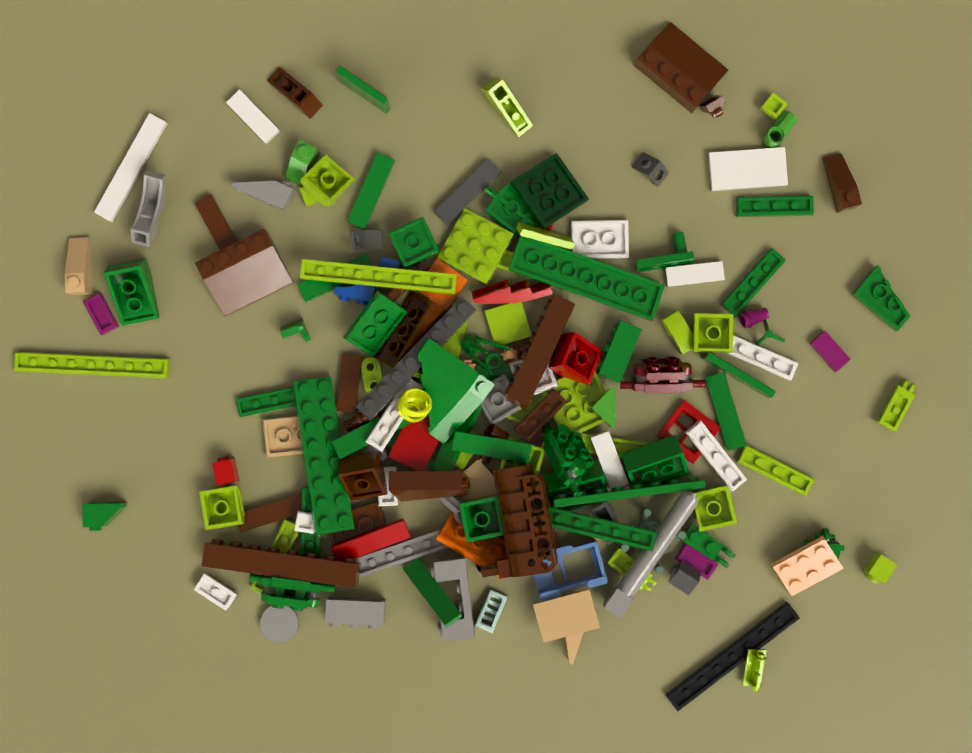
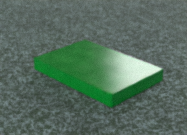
[335,66,390,114]
[343,291,408,357]

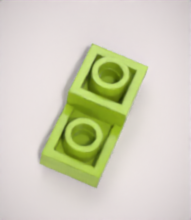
[661,310,693,355]

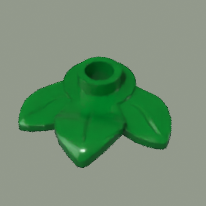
[475,352,512,381]

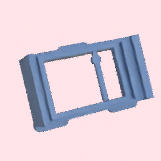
[533,540,608,601]

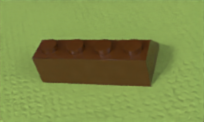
[374,291,448,368]

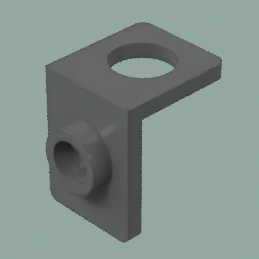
[632,152,669,187]
[350,229,384,250]

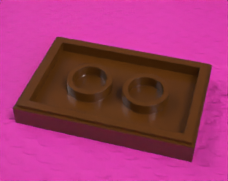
[328,501,387,545]

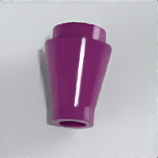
[739,308,769,329]

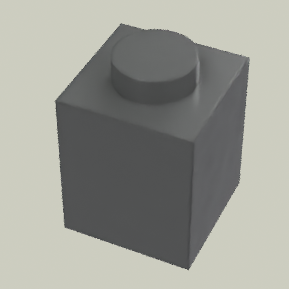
[669,560,701,596]

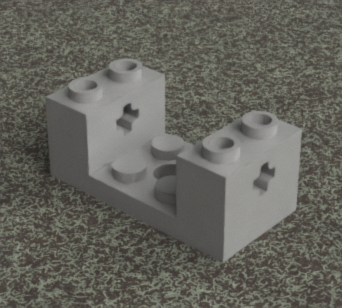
[431,555,475,641]

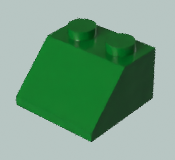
[459,495,503,543]

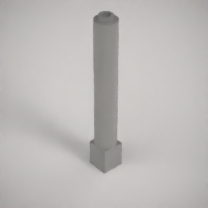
[602,490,699,619]

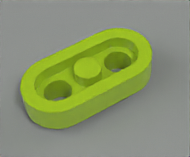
[361,357,383,393]

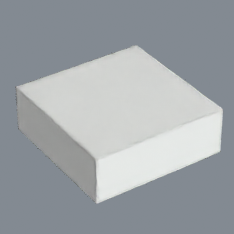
[294,510,314,534]

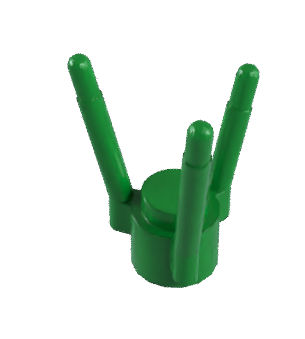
[461,334,511,374]

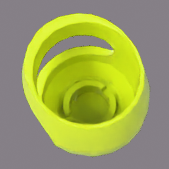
[397,388,432,422]

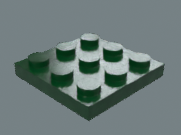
[510,153,589,230]

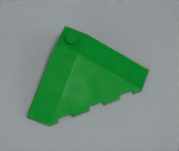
[417,338,495,444]

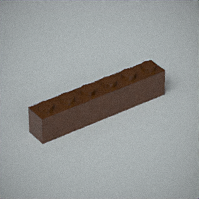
[504,295,575,410]

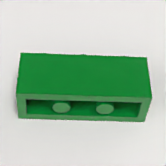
[596,321,642,383]

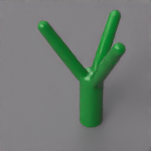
[756,319,785,345]

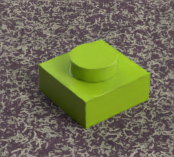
[760,92,788,120]

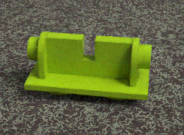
[742,649,767,691]

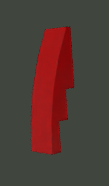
[471,279,553,304]

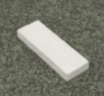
[226,90,280,145]
[665,261,725,287]
[590,430,629,490]

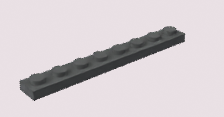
[356,297,476,421]

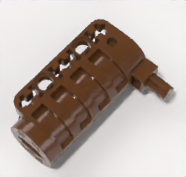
[481,465,558,579]

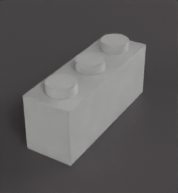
[325,597,386,628]

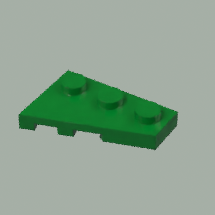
[852,265,910,331]

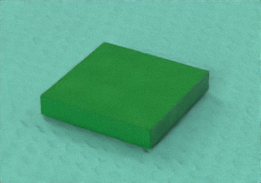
[388,217,440,268]

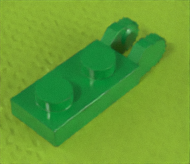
[681,524,736,568]

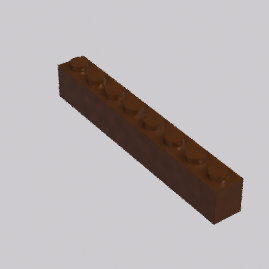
[202,539,361,588]

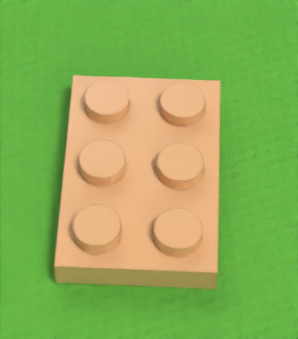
[772,536,844,596]

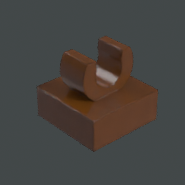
[699,95,726,118]

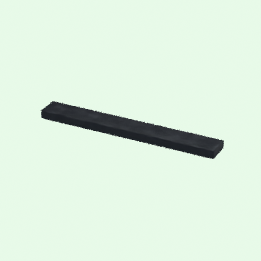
[665,602,800,711]

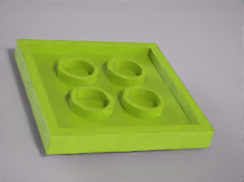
[437,208,515,285]
[542,371,617,433]

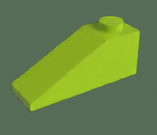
[481,77,533,137]

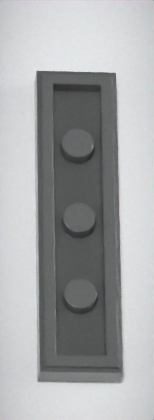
[434,158,501,226]

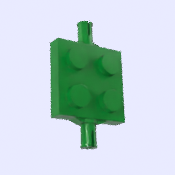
[484,182,539,235]

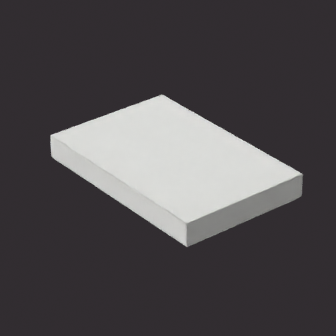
[571,220,629,259]

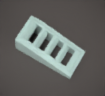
[475,589,508,634]

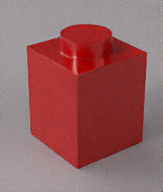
[212,456,240,486]

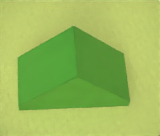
[590,388,615,427]

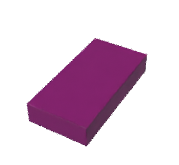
[83,293,119,336]
[810,331,851,372]
[675,543,718,580]

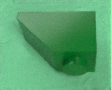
[82,502,127,531]

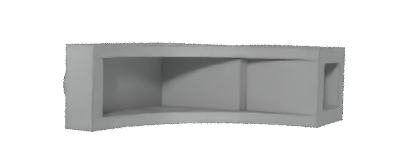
[130,170,166,247]

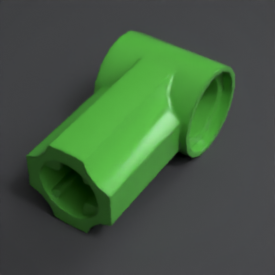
[763,110,797,148]

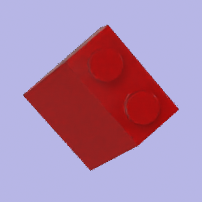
[548,332,603,385]

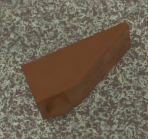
[267,67,323,119]
[822,153,862,213]

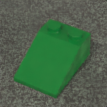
[103,258,160,326]

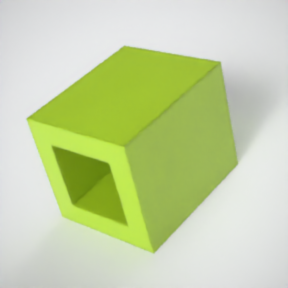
[863,552,897,584]

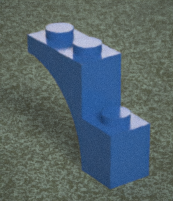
[334,257,402,306]

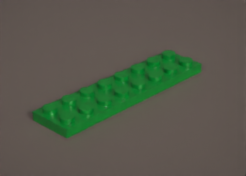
[508,236,665,321]
[292,377,354,535]

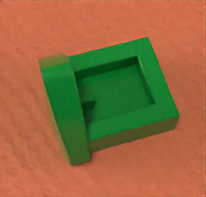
[280,319,311,342]

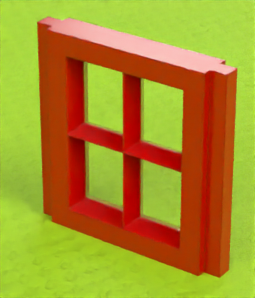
[656,400,721,464]

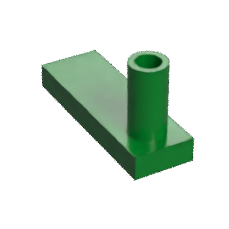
[635,232,695,273]

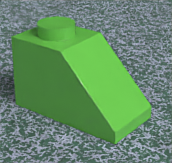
[285,140,320,187]

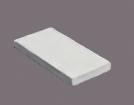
[708,147,788,191]

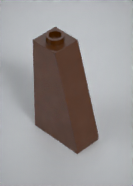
[389,471,470,502]

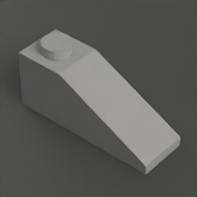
[231,180,296,213]

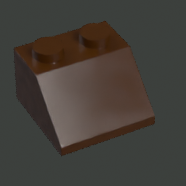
[337,451,388,501]

